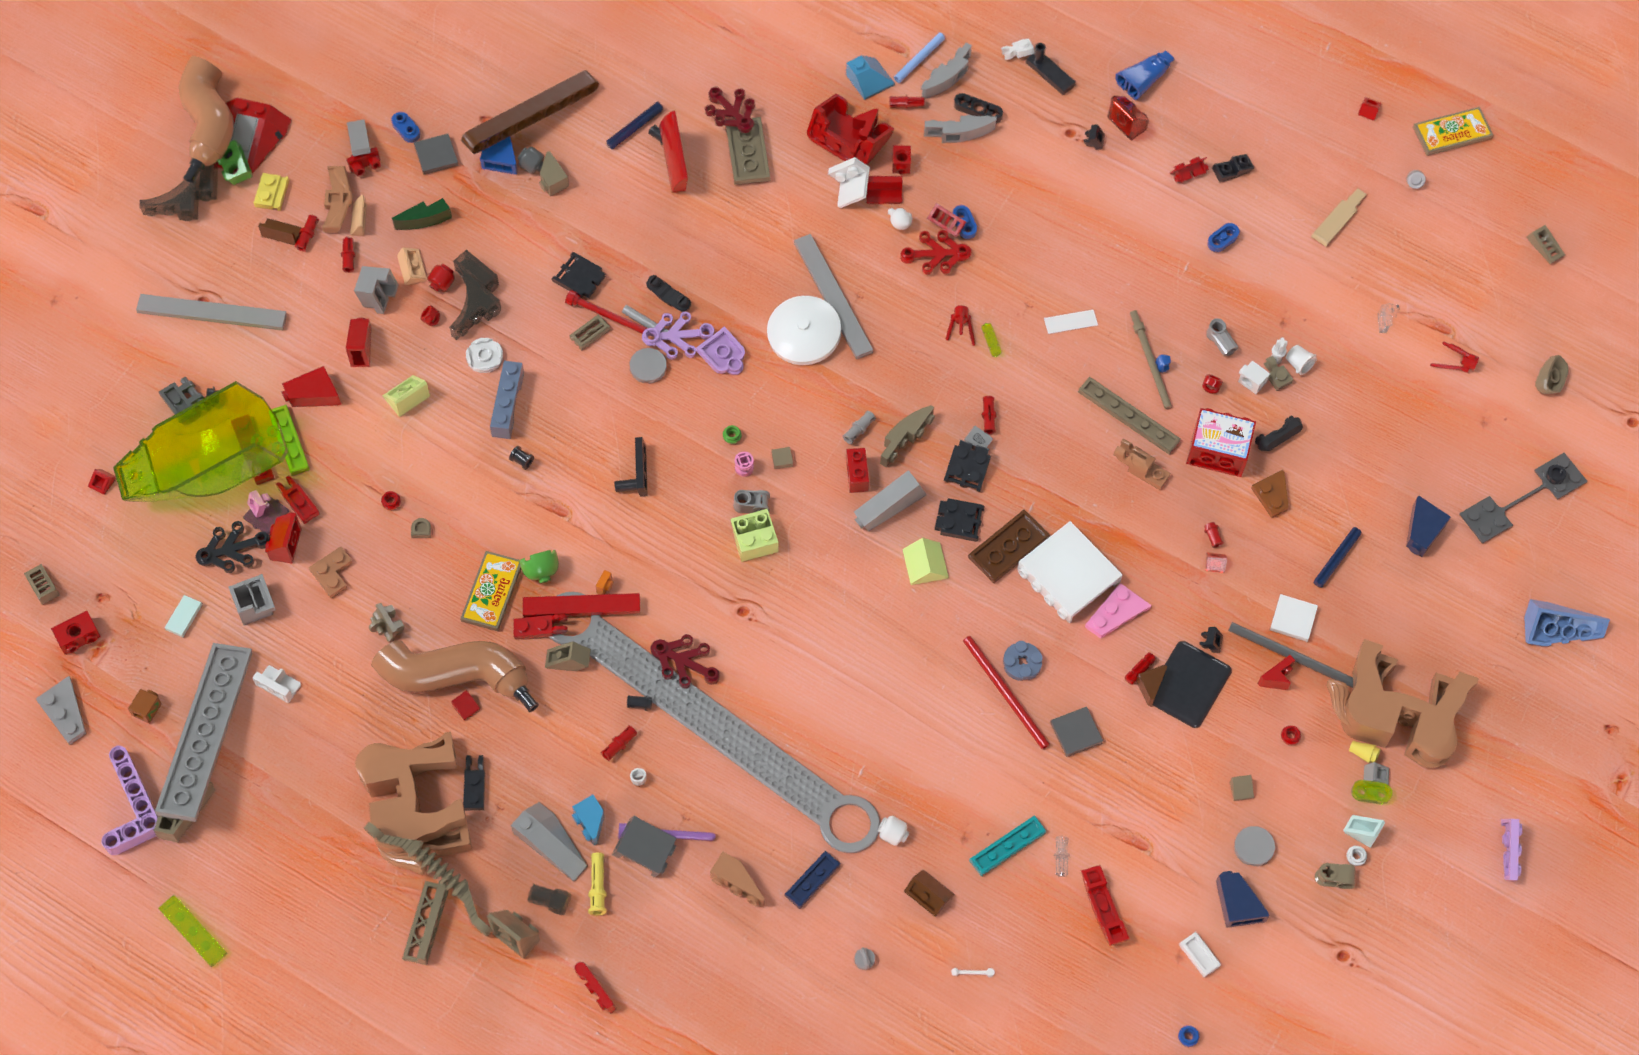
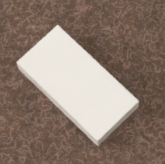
[1179,932,1221,978]

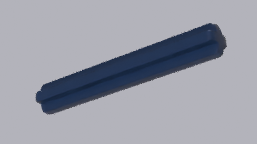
[606,102,663,149]
[1313,527,1362,588]

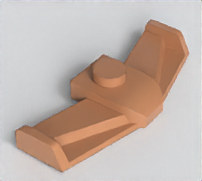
[322,166,353,233]

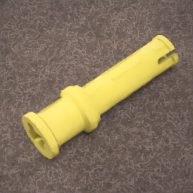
[588,852,607,916]

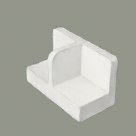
[252,665,301,704]

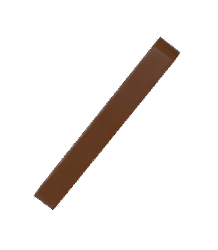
[461,70,599,154]

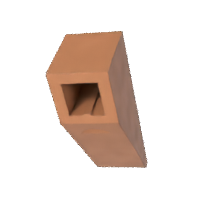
[710,852,765,907]

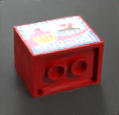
[1186,408,1256,477]

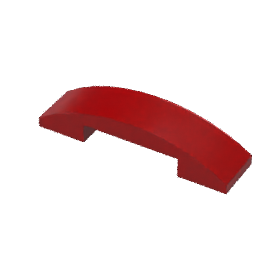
[1081,865,1130,946]

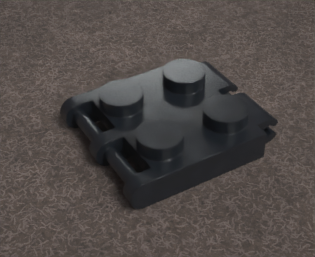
[551,252,606,298]
[944,440,991,492]
[934,498,985,542]

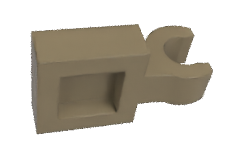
[1264,356,1293,391]

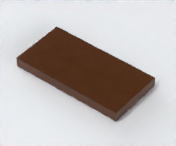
[968,509,1050,583]

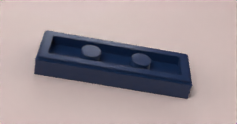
[785,851,840,909]

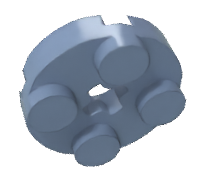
[1003,641,1043,681]

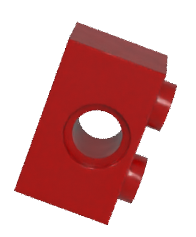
[846,448,869,493]
[51,611,101,655]

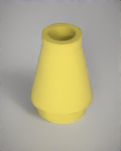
[1349,740,1381,764]

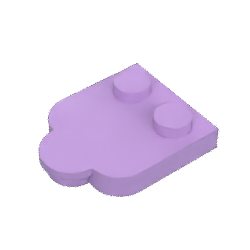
[696,326,745,375]

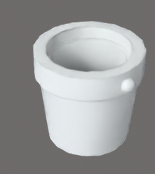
[1286,345,1317,375]

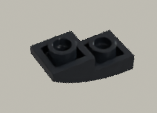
[1212,154,1254,182]

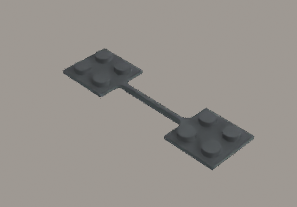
[1459,453,1587,544]

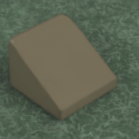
[1230,775,1254,801]

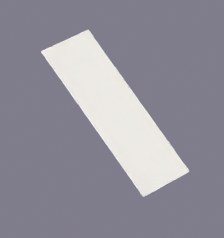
[1044,309,1098,334]

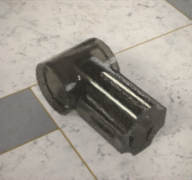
[527,884,572,915]

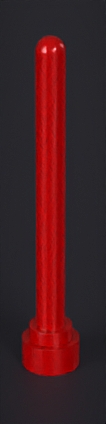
[565,290,647,334]

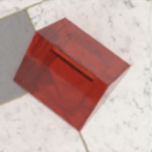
[1205,552,1227,573]

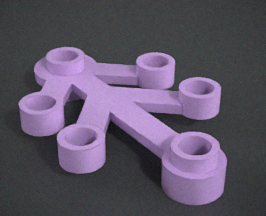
[642,312,714,360]

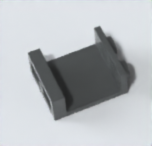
[612,816,677,877]

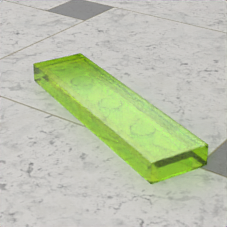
[158,895,227,967]

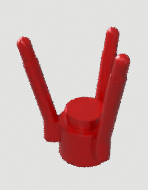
[945,305,975,346]
[1430,341,1479,373]

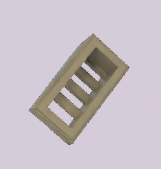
[1527,225,1565,264]
[24,564,59,605]

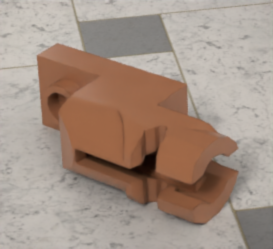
[1113,439,1171,490]

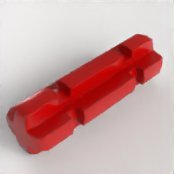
[1125,652,1156,684]

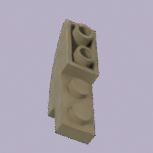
[880,405,935,468]

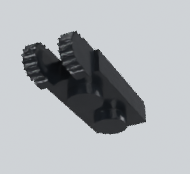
[463,755,485,811]

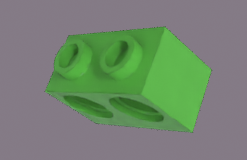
[217,140,253,185]

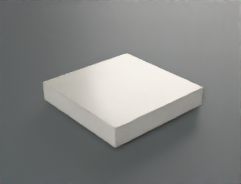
[1270,594,1318,642]

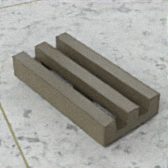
[570,315,610,351]

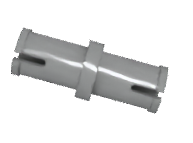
[843,411,876,444]

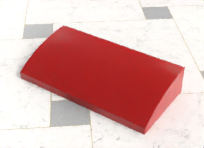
[659,111,688,193]

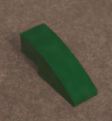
[392,198,452,230]

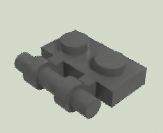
[159,377,207,422]

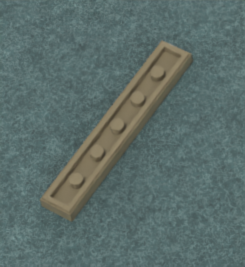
[1078,377,1181,455]

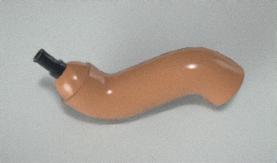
[179,56,234,184]
[371,640,539,713]

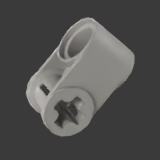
[733,490,770,513]

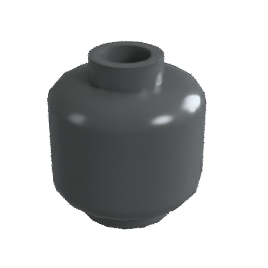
[517,147,544,174]

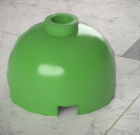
[519,550,559,583]

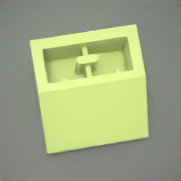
[731,509,779,562]

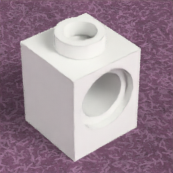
[1238,361,1270,394]

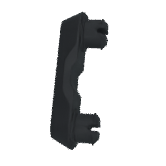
[646,275,691,312]
[1255,416,1303,451]

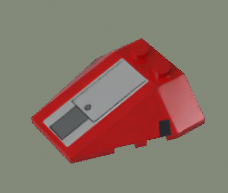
[216,97,292,174]

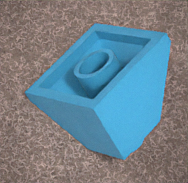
[846,55,894,100]

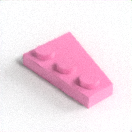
[1085,583,1151,638]

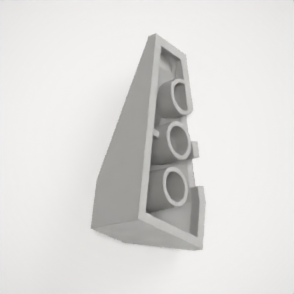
[511,802,587,882]

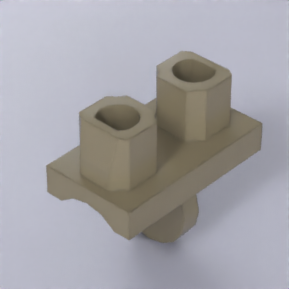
[369,603,404,642]

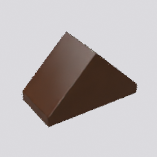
[1136,665,1167,707]

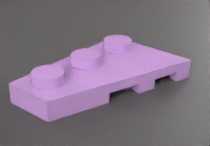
[1501,819,1522,880]

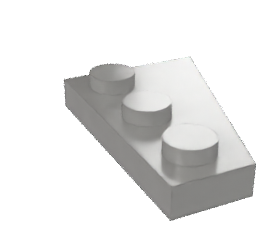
[36,676,86,745]

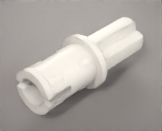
[1271,337,1288,364]

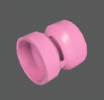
[735,451,754,477]

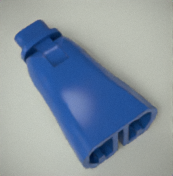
[1115,50,1174,100]

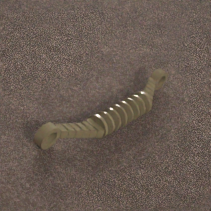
[363,822,492,937]

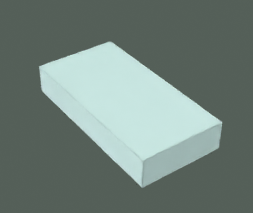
[165,595,202,638]

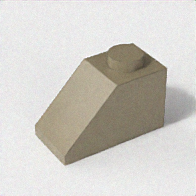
[539,151,569,196]
[545,641,591,671]

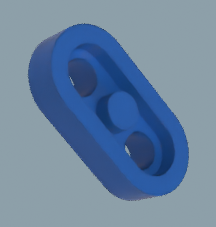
[391,112,420,143]
[952,205,977,239]
[1207,223,1240,252]

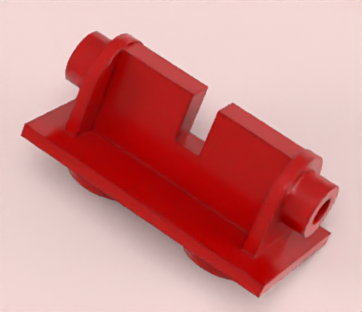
[1170,156,1209,183]

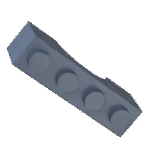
[490,361,524,439]

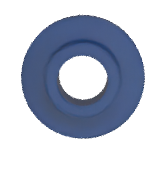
[1178,1026,1199,1047]

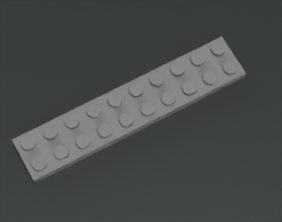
[155,643,253,822]

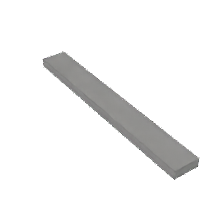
[794,234,873,359]
[136,294,287,330]

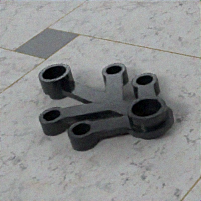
[195,521,270,573]

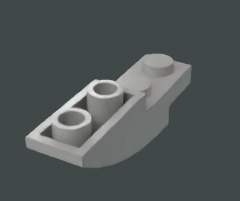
[921,42,972,99]
[924,115,996,143]

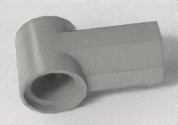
[1206,318,1238,357]

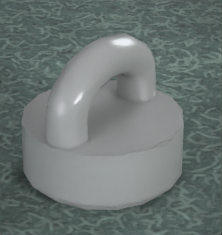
[1406,170,1426,189]
[854,948,875,970]

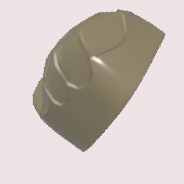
[1535,355,1568,394]

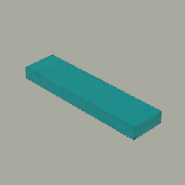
[969,815,1046,877]

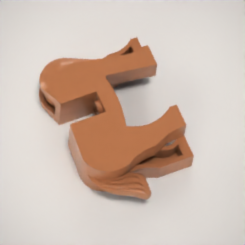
[1327,639,1479,768]
[355,732,472,875]

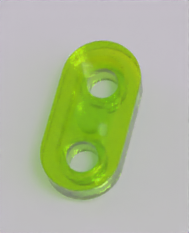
[1351,780,1393,804]

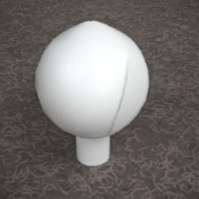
[888,208,912,230]

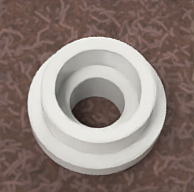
[1346,846,1367,866]

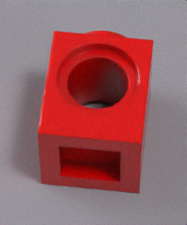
[892,145,911,175]

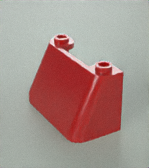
[807,93,894,165]

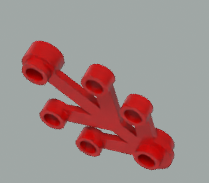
[900,230,971,275]

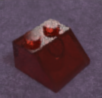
[1107,96,1149,141]

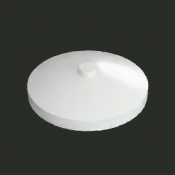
[767,296,841,365]

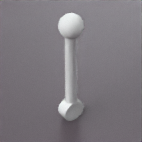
[951,968,994,977]

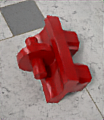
[346,146,381,177]

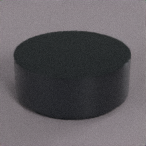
[1546,465,1567,484]

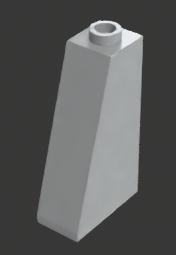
[854,470,926,531]

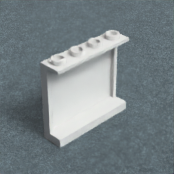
[1017,521,1122,623]

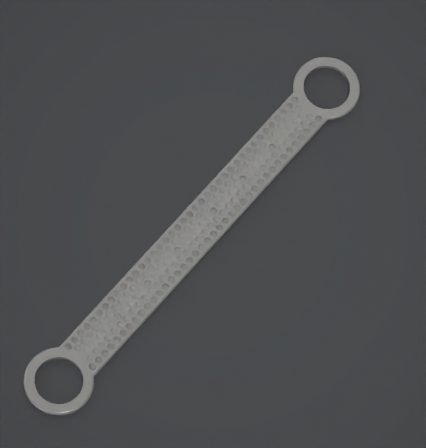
[548,592,880,853]

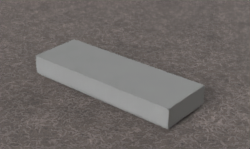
[347,119,371,156]

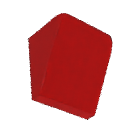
[1358,97,1382,121]
[87,469,116,495]
[451,690,480,721]

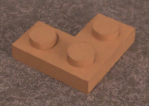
[308,547,353,599]

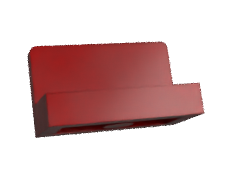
[866,176,903,204]

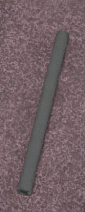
[1228,622,1353,688]

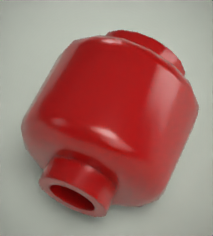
[427,264,455,292]

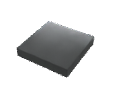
[414,133,458,175]
[1050,706,1103,757]

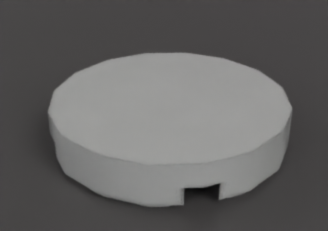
[630,348,667,383]
[1234,826,1275,866]

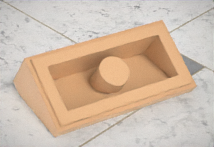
[350,195,367,236]
[397,248,427,285]

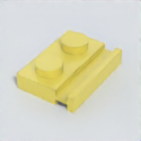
[254,173,289,211]

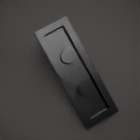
[1026,43,1076,95]
[614,437,648,497]

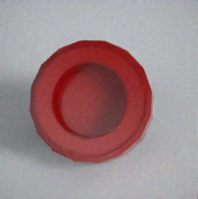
[420,305,440,326]
[1202,374,1223,394]

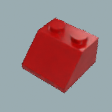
[265,512,302,564]

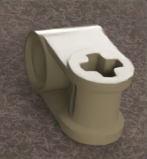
[1315,863,1355,889]

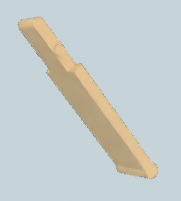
[1311,188,1367,247]

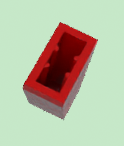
[346,318,372,367]
[281,366,341,407]

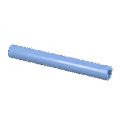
[894,33,945,83]

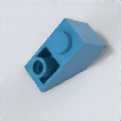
[572,795,604,845]

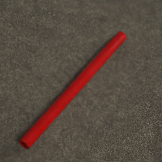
[963,636,1050,749]

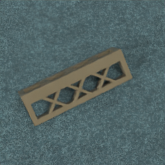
[402,880,449,965]

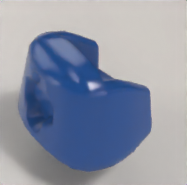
[1156,355,1171,373]

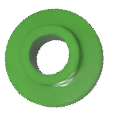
[723,425,742,444]

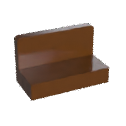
[258,218,301,246]
[904,870,954,917]

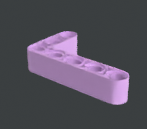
[101,746,158,855]

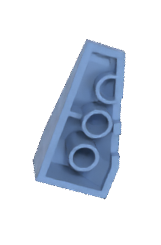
[1524,599,1610,646]

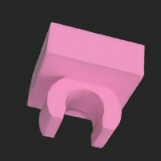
[247,490,271,518]

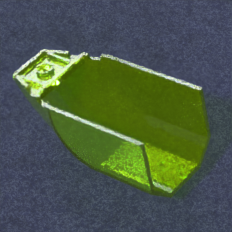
[113,381,288,502]

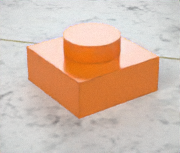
[596,570,614,595]

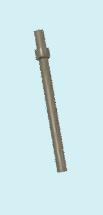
[1130,310,1172,410]

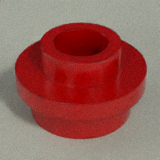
[381,491,401,510]
[1281,725,1301,745]

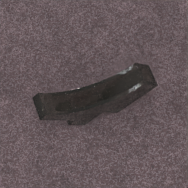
[139,161,218,221]
[450,249,501,340]

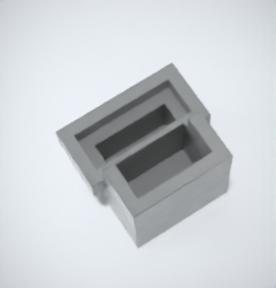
[354,266,399,314]
[229,574,276,625]

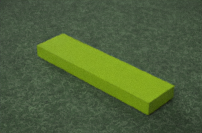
[268,404,310,476]

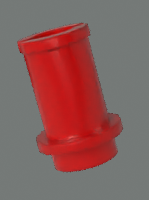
[1204,522,1224,548]

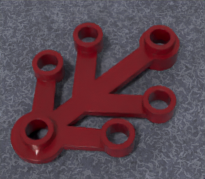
[705,87,755,133]
[650,634,720,688]

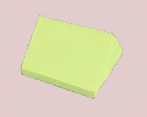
[382,375,430,417]
[903,538,948,585]

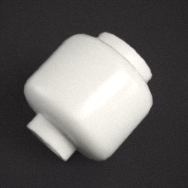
[878,816,909,846]

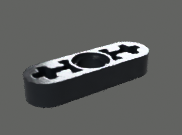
[954,93,1003,123]

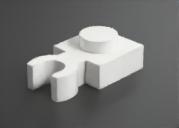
[1001,38,1034,60]

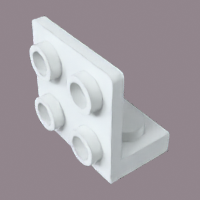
[828,157,870,208]

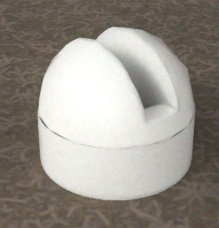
[630,768,647,786]

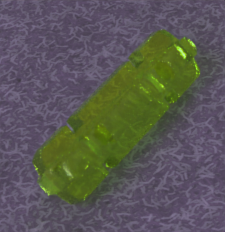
[981,323,1002,357]

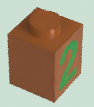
[128,688,162,724]

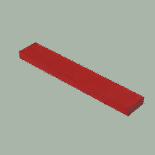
[523,593,640,618]

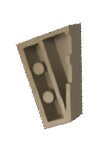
[153,782,215,842]

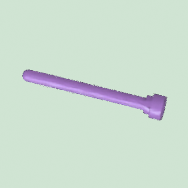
[618,823,716,841]

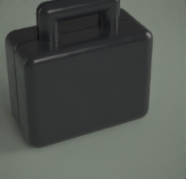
[1152,641,1232,728]

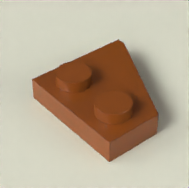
[1251,470,1289,518]

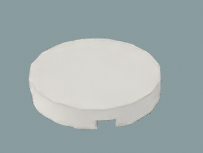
[466,338,503,373]

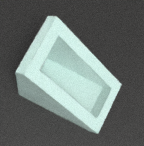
[1343,815,1385,848]

